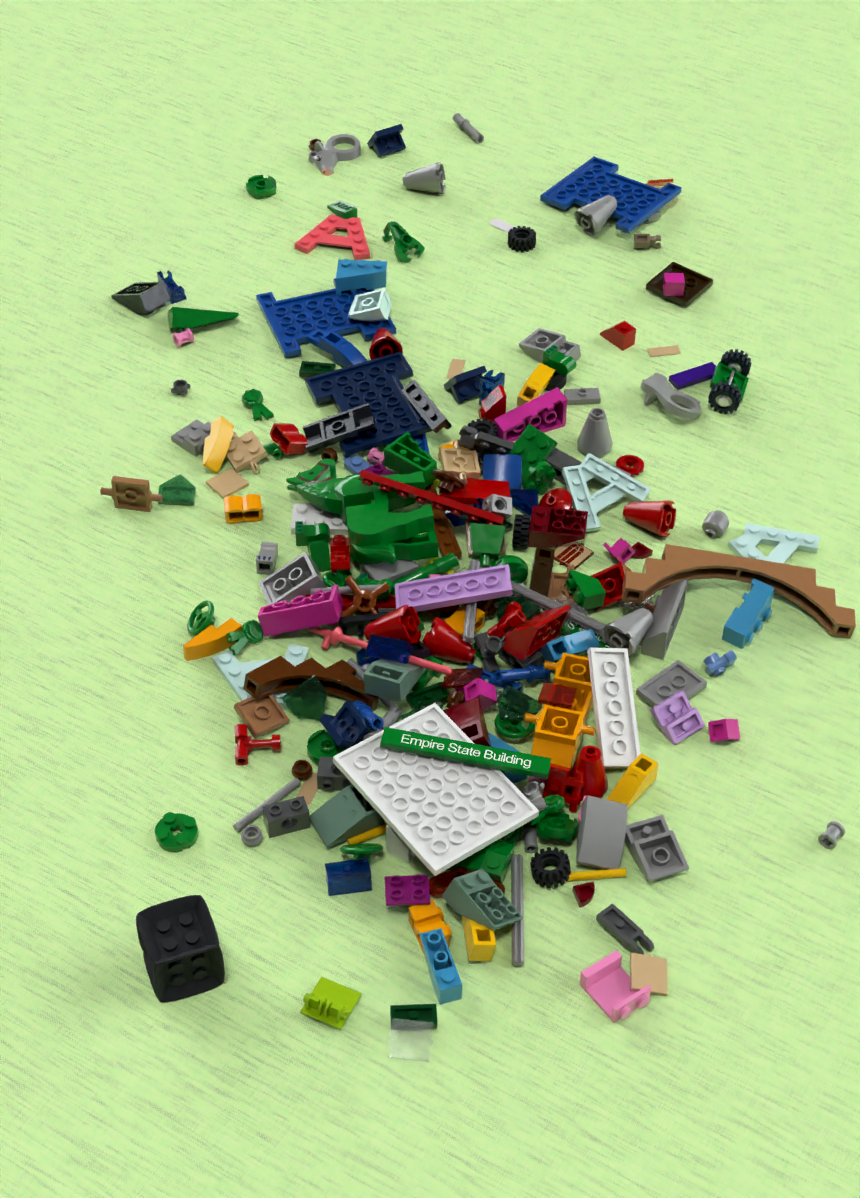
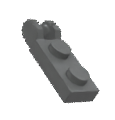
[596,903,655,955]

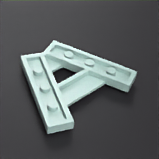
[562,453,651,532]
[728,523,820,564]
[212,644,309,710]

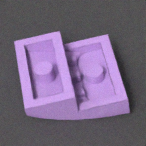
[649,690,705,745]

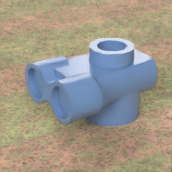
[703,650,737,676]

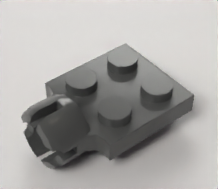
[457,426,514,454]

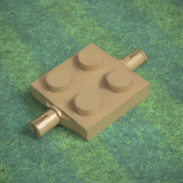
[226,430,268,473]
[440,440,480,484]

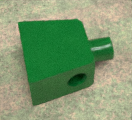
[468,523,505,568]

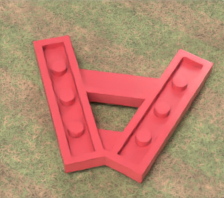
[295,214,370,260]

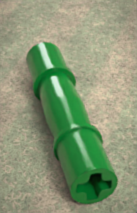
[390,552,459,595]

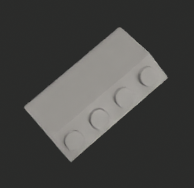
[639,580,688,660]

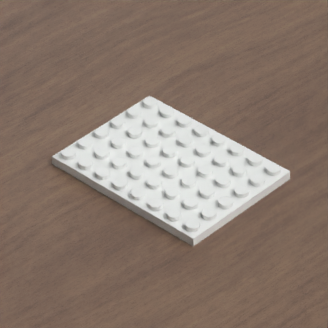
[333,703,539,876]

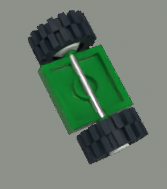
[708,349,752,414]

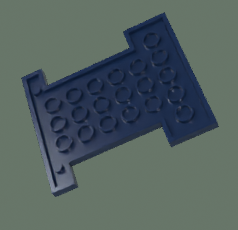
[305,352,444,457]

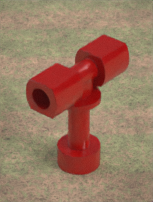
[487,602,526,638]
[235,724,281,765]

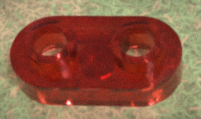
[429,868,468,898]

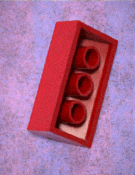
[503,605,571,661]

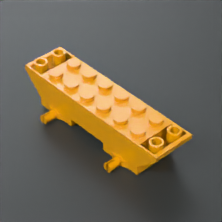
[524,653,595,776]

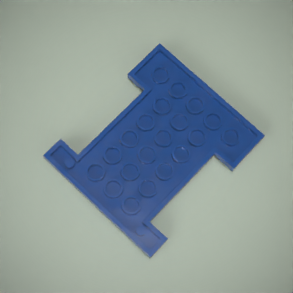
[540,156,682,234]
[256,278,396,358]

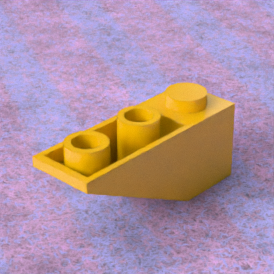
[516,363,555,406]
[607,753,658,808]
[461,915,496,961]

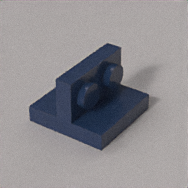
[367,124,406,157]
[444,366,489,403]
[319,701,371,748]

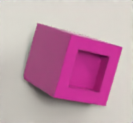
[663,273,685,296]
[603,538,635,564]
[463,677,497,711]
[708,719,740,742]

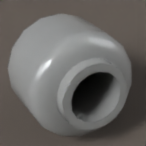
[702,510,729,538]

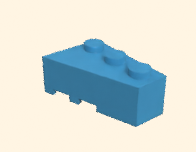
[336,259,387,295]
[722,579,774,649]

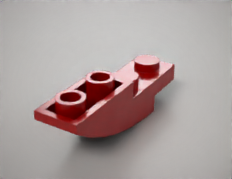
[330,535,350,572]

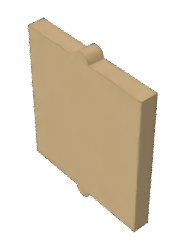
[206,468,249,499]
[630,952,668,996]

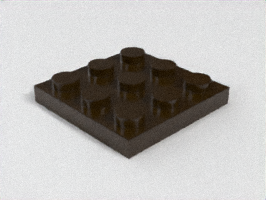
[646,262,713,307]

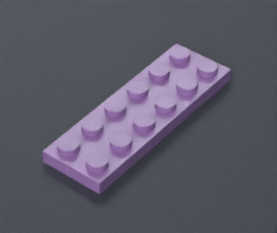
[395,564,513,612]

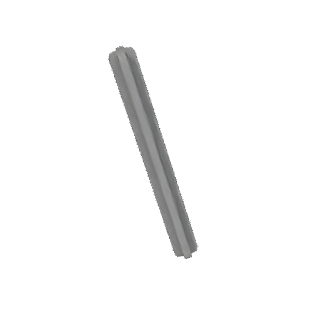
[463,559,480,643]
[511,581,606,635]
[511,854,524,967]

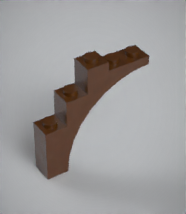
[243,656,379,712]

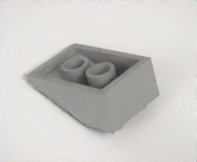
[258,552,327,605]

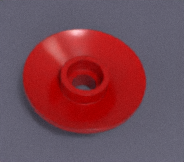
[539,488,572,509]

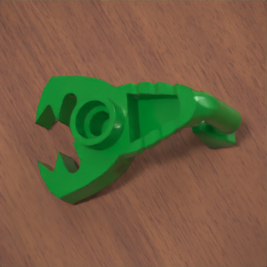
[382,221,425,263]

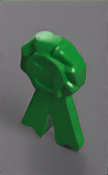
[242,389,274,421]
[226,620,264,655]
[526,794,565,826]

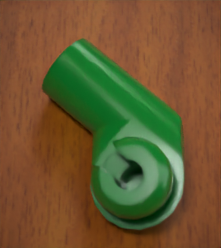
[263,443,284,458]

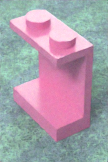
[580,950,651,1023]

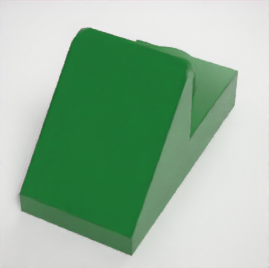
[307,540,331,572]

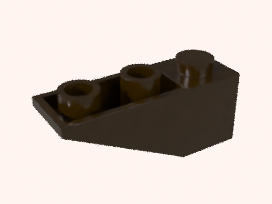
[529,546,555,597]

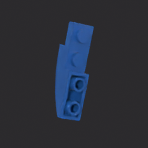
[307,329,368,367]

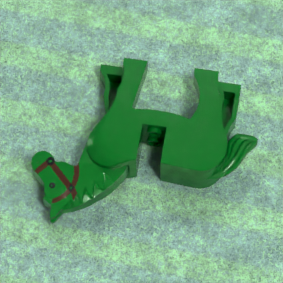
[286,459,439,564]

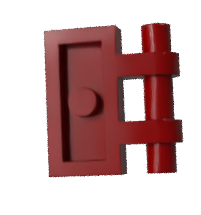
[542,763,585,812]

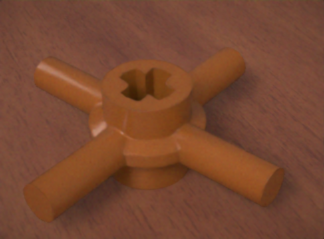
[340,576,391,617]

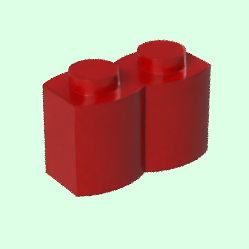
[270,423,308,454]

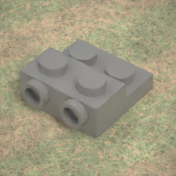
[171,419,211,457]

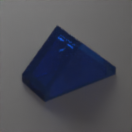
[510,489,539,519]

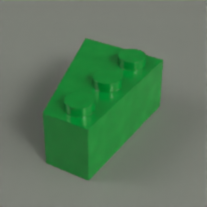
[384,431,437,488]

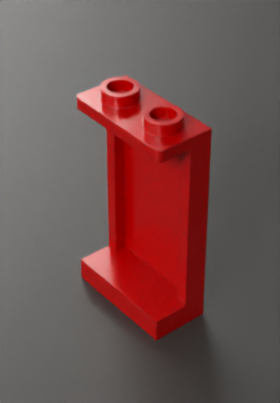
[439,478,510,511]

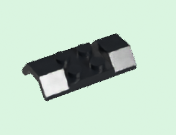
[303,403,376,453]

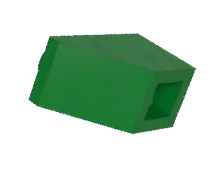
[566,570,606,610]

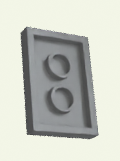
[636,660,707,707]

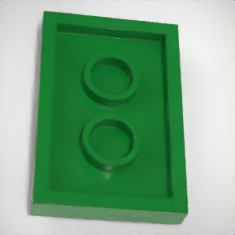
[508,424,558,485]

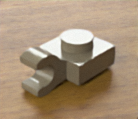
[634,234,661,249]

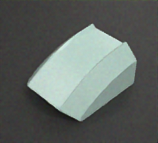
[347,288,392,322]

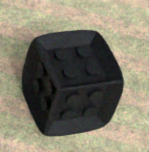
[136,895,225,1002]

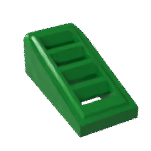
[327,201,357,219]

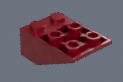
[528,506,588,548]
[442,697,492,747]

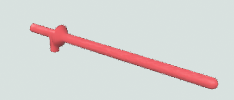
[308,626,452,675]

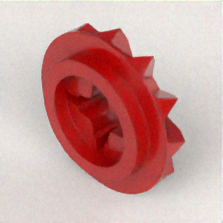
[616,455,644,477]

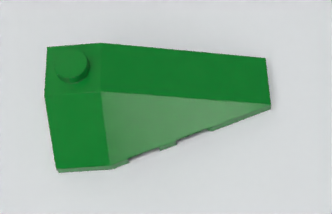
[168,307,239,333]
[420,840,515,884]

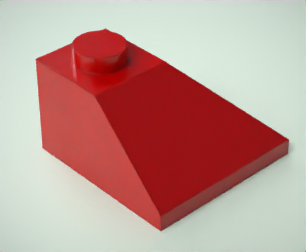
[591,562,632,610]

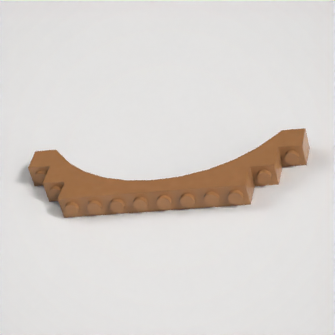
[622,544,856,639]

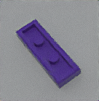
[668,362,716,390]

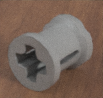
[818,821,845,849]

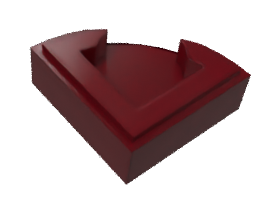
[630,542,653,559]
[572,881,595,908]

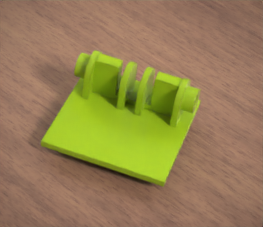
[300,976,362,1030]

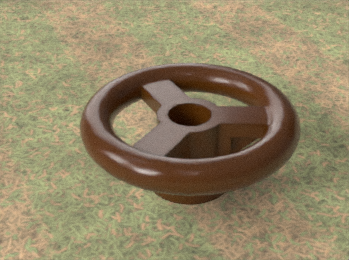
[433,469,467,493]

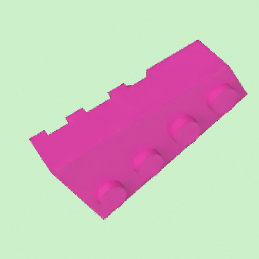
[494,387,567,442]
[258,584,344,636]

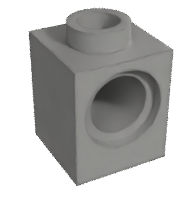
[482,494,512,521]

